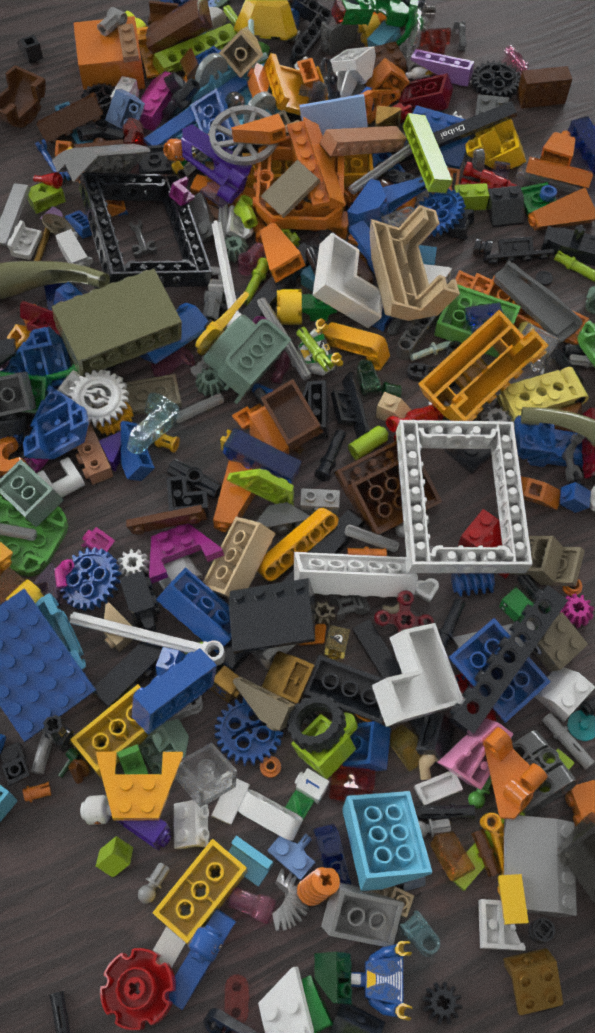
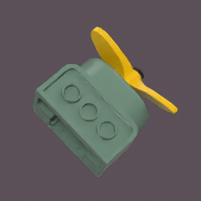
[195,291,292,404]

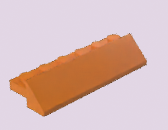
[287,117,346,210]

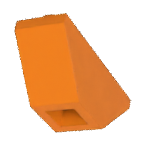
[521,476,560,510]

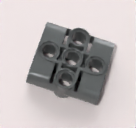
[512,730,578,816]

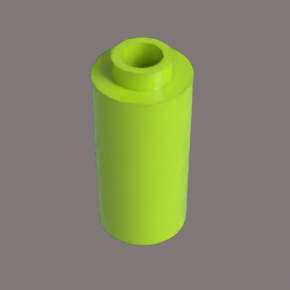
[348,426,389,460]

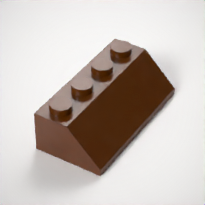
[36,92,103,143]

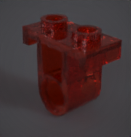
[419,28,451,55]

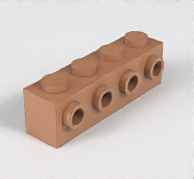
[73,423,113,485]

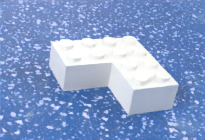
[313,233,383,328]
[372,623,463,727]

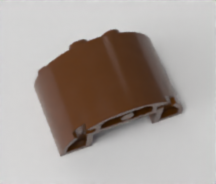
[0,65,46,128]

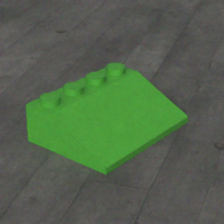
[434,284,521,358]

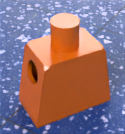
[540,131,576,166]

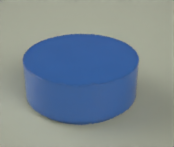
[540,185,557,202]

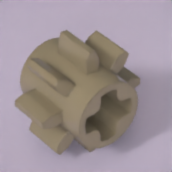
[315,601,335,626]

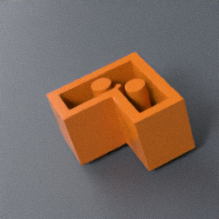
[365,58,410,93]

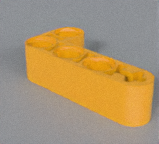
[322,322,390,371]

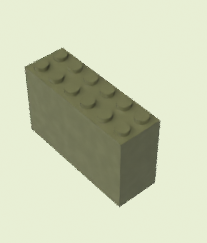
[51,269,182,377]

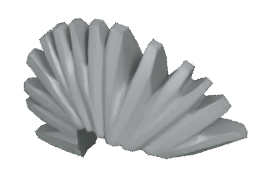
[272,869,309,931]

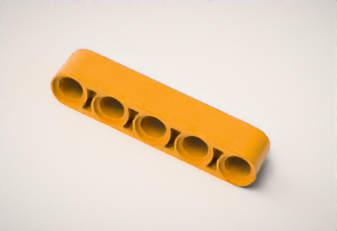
[257,508,339,581]

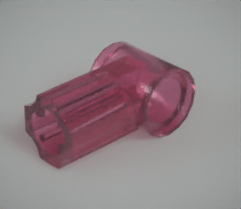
[238,242,266,275]
[228,887,277,924]

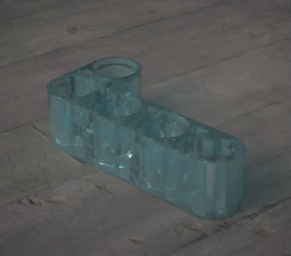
[127,392,179,454]

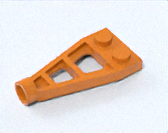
[359,88,401,124]

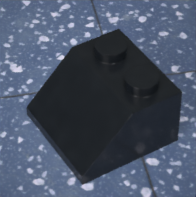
[486,185,525,227]

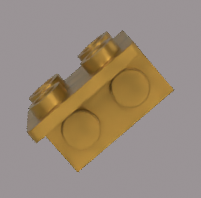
[503,948,563,1015]

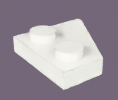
[478,899,525,951]

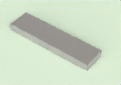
[0,183,31,246]

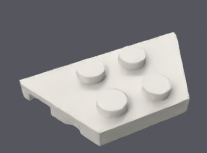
[258,967,314,1033]

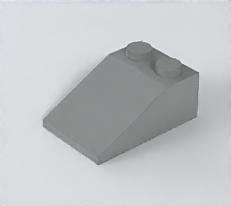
[321,883,404,947]

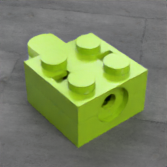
[291,713,358,779]

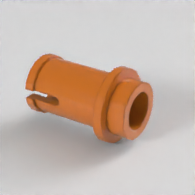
[23,782,52,803]

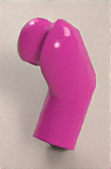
[55,559,74,588]

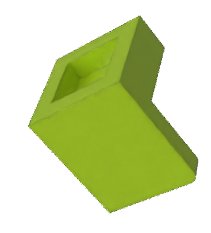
[96,836,133,877]

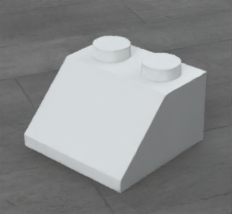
[535,667,595,723]

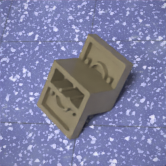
[512,536,585,586]

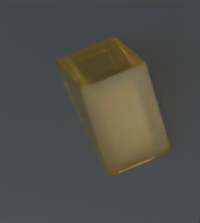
[389,725,422,772]

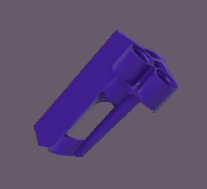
[181,124,252,204]

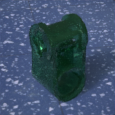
[356,360,382,396]

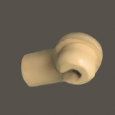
[419,755,439,780]

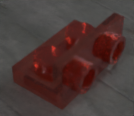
[329,765,376,801]

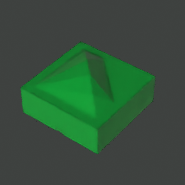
[285,790,314,820]

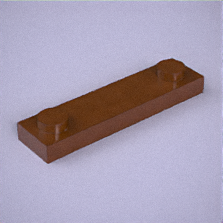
[126,505,207,535]

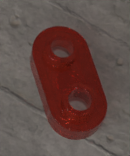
[225,974,249,1023]

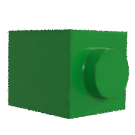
[499,587,532,622]

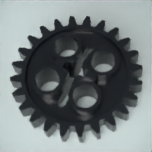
[471,60,521,98]

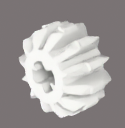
[117,549,150,578]

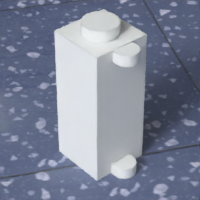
[55,229,93,267]

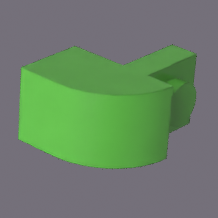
[117,744,148,774]

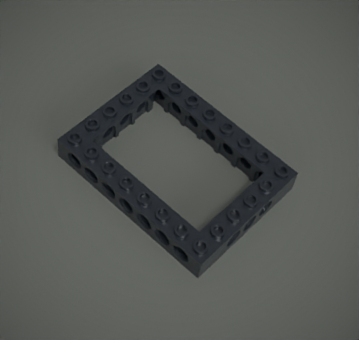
[79,173,213,287]

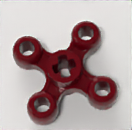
[374,590,434,633]

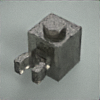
[298,81,328,104]

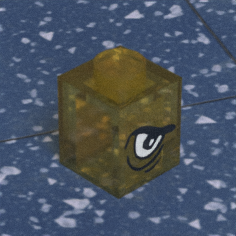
[324,625,350,660]

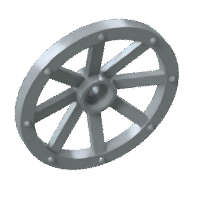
[209,105,278,165]

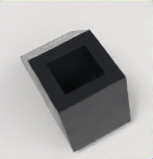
[17,34,43,63]

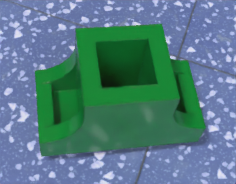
[302,294,337,321]

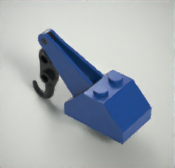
[347,161,427,233]

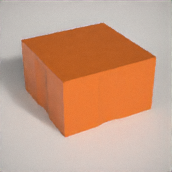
[74,16,145,90]

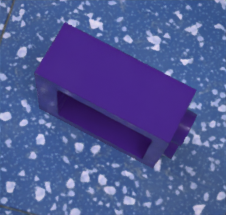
[110,812,172,851]

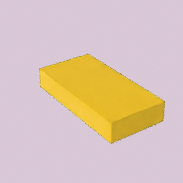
[498,874,529,925]

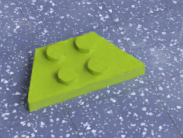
[227,469,294,506]

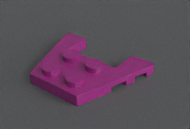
[149,523,224,584]

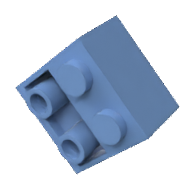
[105,89,145,135]

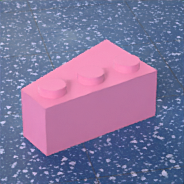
[437,718,513,790]

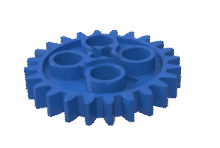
[415,188,466,237]
[60,547,121,611]
[215,697,283,766]

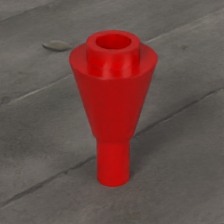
[33,172,63,189]

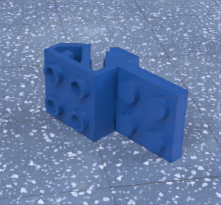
[514,415,583,468]

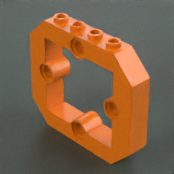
[253,136,344,230]

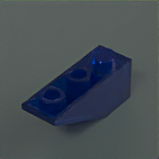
[313,824,351,885]

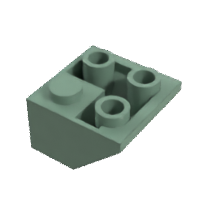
[138,719,189,774]

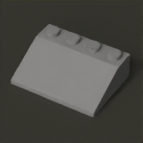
[504,815,577,918]

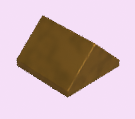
[375,106,402,129]

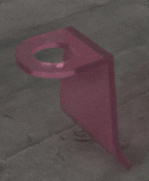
[151,347,195,377]

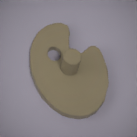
[205,7,226,33]

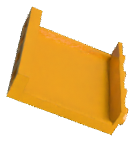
[264,53,328,115]

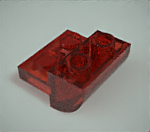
[123,118,146,146]

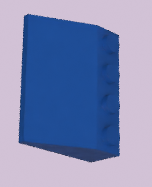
[404,106,474,169]
[448,618,551,723]

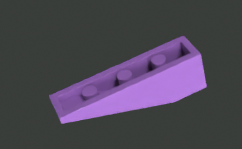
[411,49,474,87]

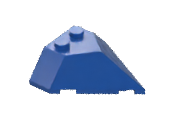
[2,326,71,390]
[23,385,89,459]

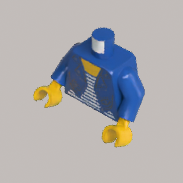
[351,941,413,1021]

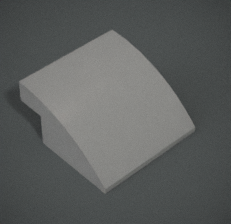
[52,144,150,182]

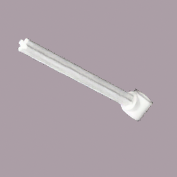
[212,220,242,328]
[70,612,226,666]

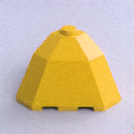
[234,0,297,40]
[465,119,526,169]

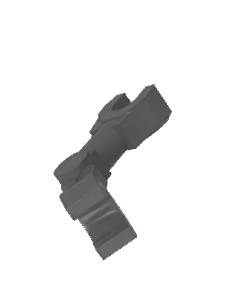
[454,21,467,51]
[562,433,585,482]

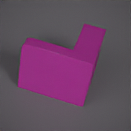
[169,177,195,206]

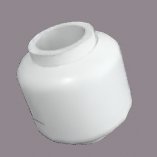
[80,795,112,825]

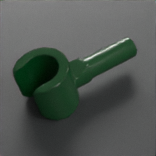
[58,747,81,778]

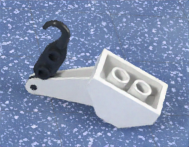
[320,46,376,100]

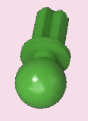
[468,776,492,809]

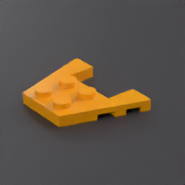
[96,752,183,820]

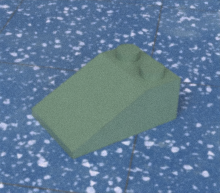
[0,459,63,527]

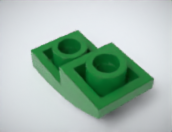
[302,975,333,1033]

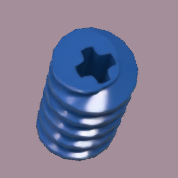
[451,573,495,597]

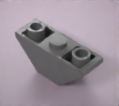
[257,502,310,535]

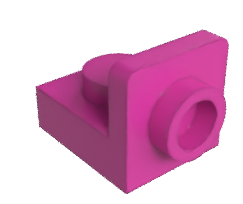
[81,527,115,552]

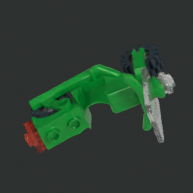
[331,0,429,58]

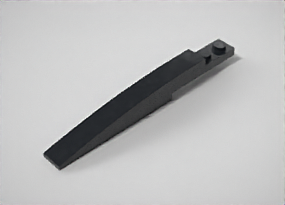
[241,229,336,321]

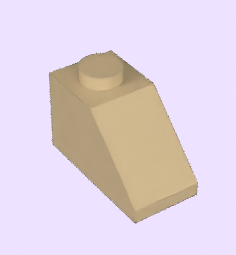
[376,392,411,421]
[104,602,134,652]

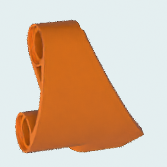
[483,727,548,819]

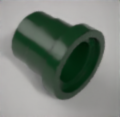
[382,382,402,398]

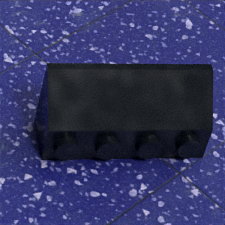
[303,655,384,724]

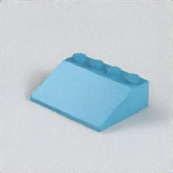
[342,791,432,891]

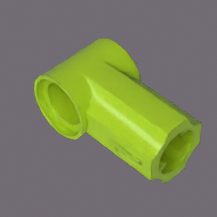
[233,195,258,229]

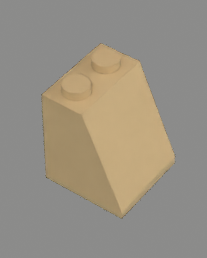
[219,27,263,78]

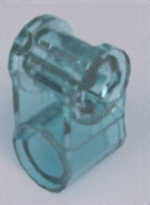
[399,910,440,957]

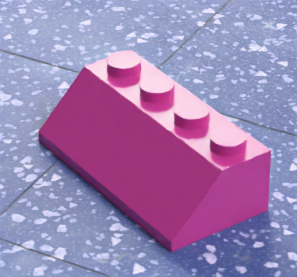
[137,71,179,131]

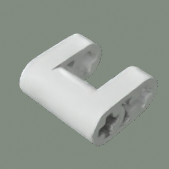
[36,457,85,498]

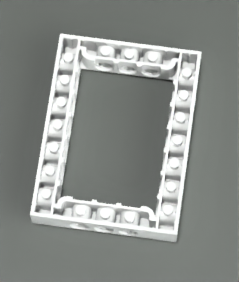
[396,420,532,573]

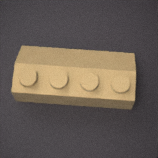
[203,517,275,600]

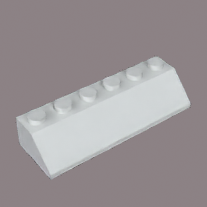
[294,552,418,598]

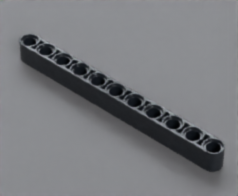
[216,509,366,672]

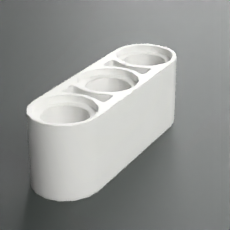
[238,790,303,840]

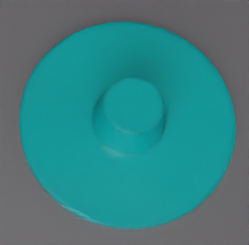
[567,710,595,741]

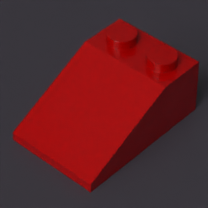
[458,509,510,579]

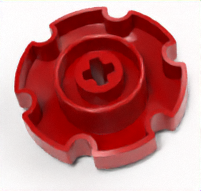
[100,948,176,1030]

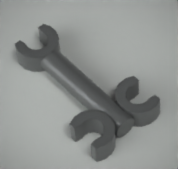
[129,219,158,259]

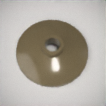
[42,214,74,235]

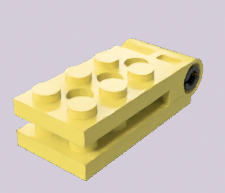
[497,367,589,427]

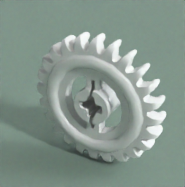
[68,370,129,427]

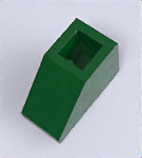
[314,952,352,1004]

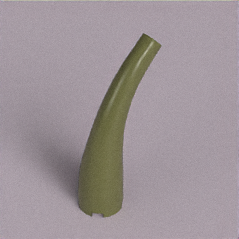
[0,261,110,300]
[521,407,595,448]

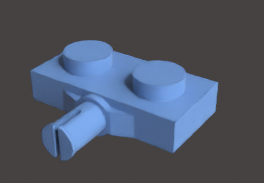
[267,834,316,881]

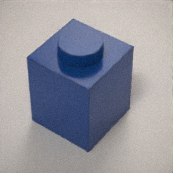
[560,482,591,513]

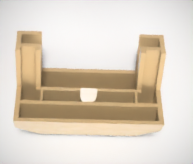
[370,205,460,321]

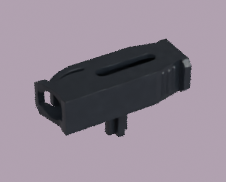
[541,225,595,266]

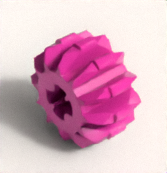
[560,593,594,628]

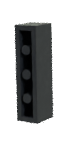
[93,641,163,709]

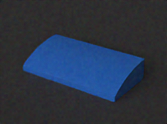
[191,88,243,162]

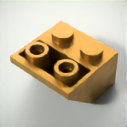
[262,651,315,704]

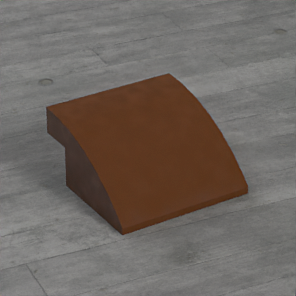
[146,0,213,55]
[334,441,442,535]

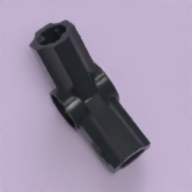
[77,120,127,143]

